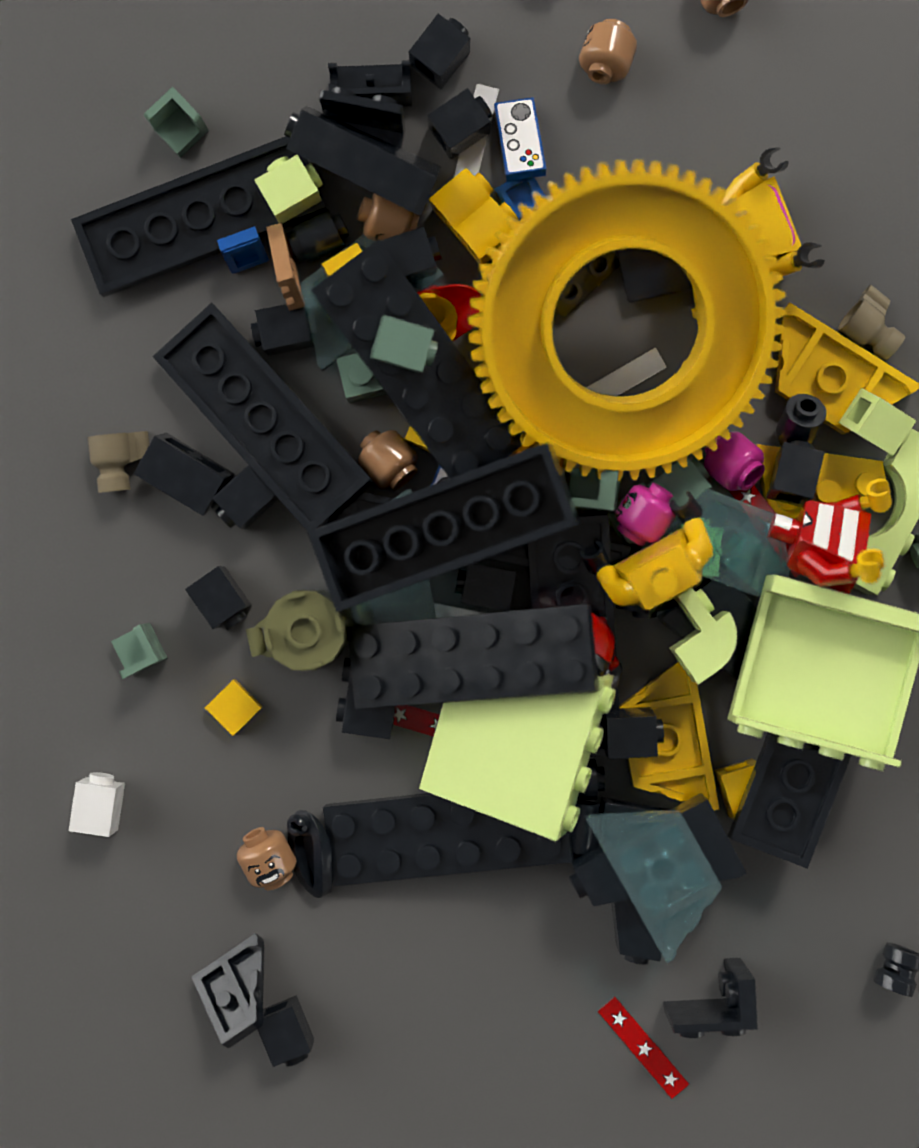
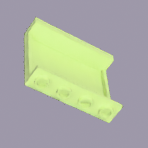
[727,575,919,771]
[419,674,616,841]

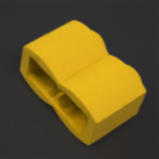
[428,168,519,264]

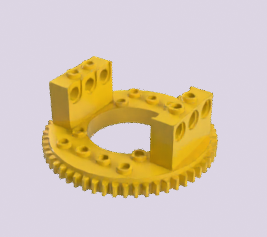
[468,159,787,481]

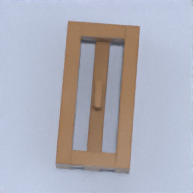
[266,222,305,311]

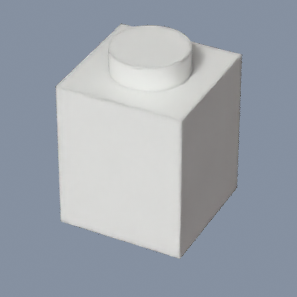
[68,772,125,837]

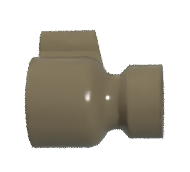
[837,285,906,361]
[87,431,150,493]

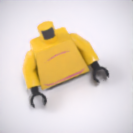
[723,147,825,277]
[580,491,713,611]

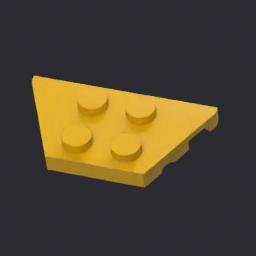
[775,302,919,435]
[619,662,720,811]

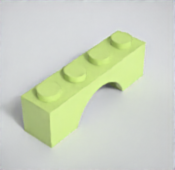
[853,428,919,595]

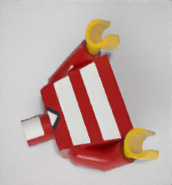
[767,479,892,595]

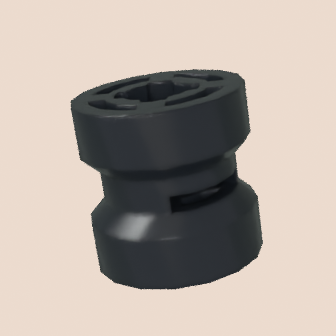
[873,942,919,997]

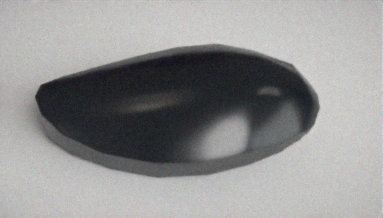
[287,810,332,898]

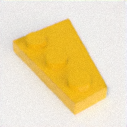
[756,444,886,519]

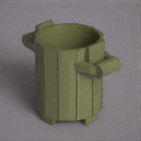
[245,589,377,671]

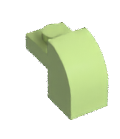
[669,587,737,684]

